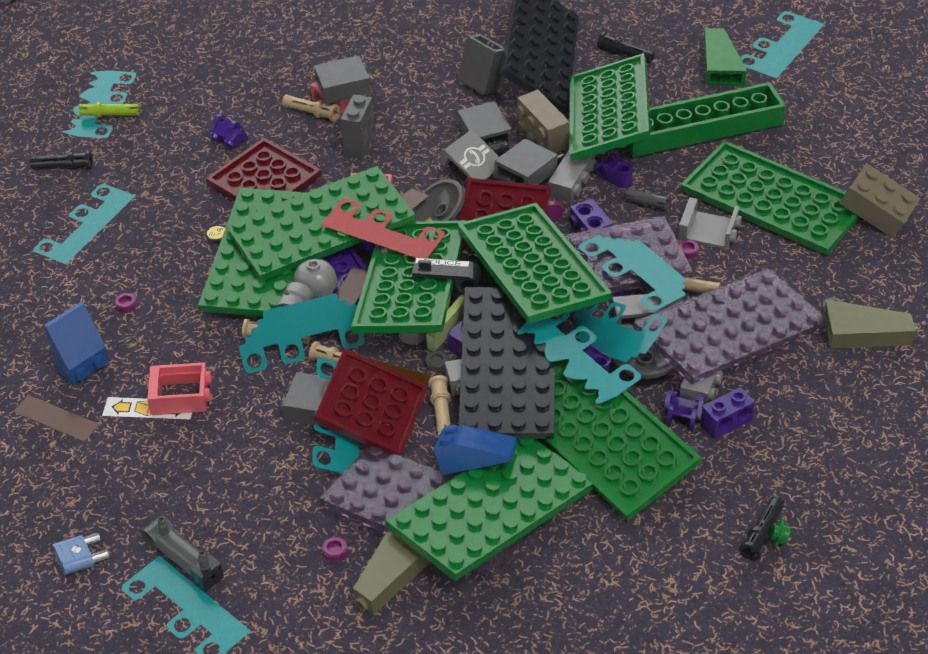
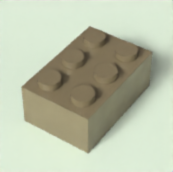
[516,90,569,153]
[839,163,921,238]

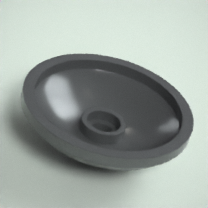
[412,179,465,222]
[612,326,681,379]

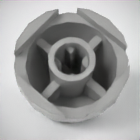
[294,259,338,299]

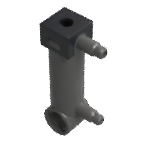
[141,515,224,593]

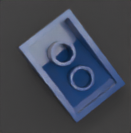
[44,302,110,385]
[434,425,518,475]

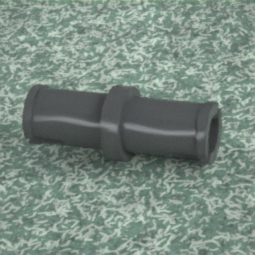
[626,188,670,210]

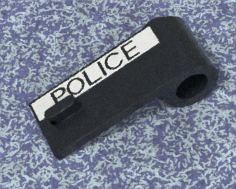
[412,258,481,294]

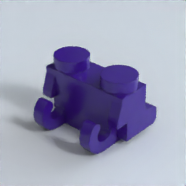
[209,114,249,149]
[664,390,706,430]

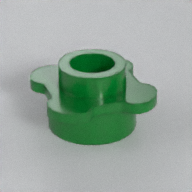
[770,518,790,548]

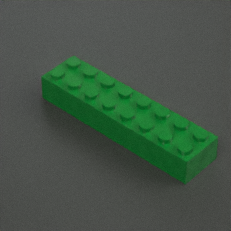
[627,82,786,157]

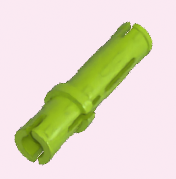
[79,102,139,118]

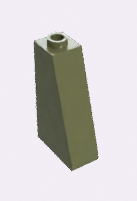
[823,300,918,349]
[353,530,430,615]

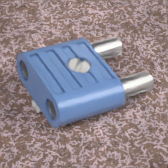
[52,533,109,575]

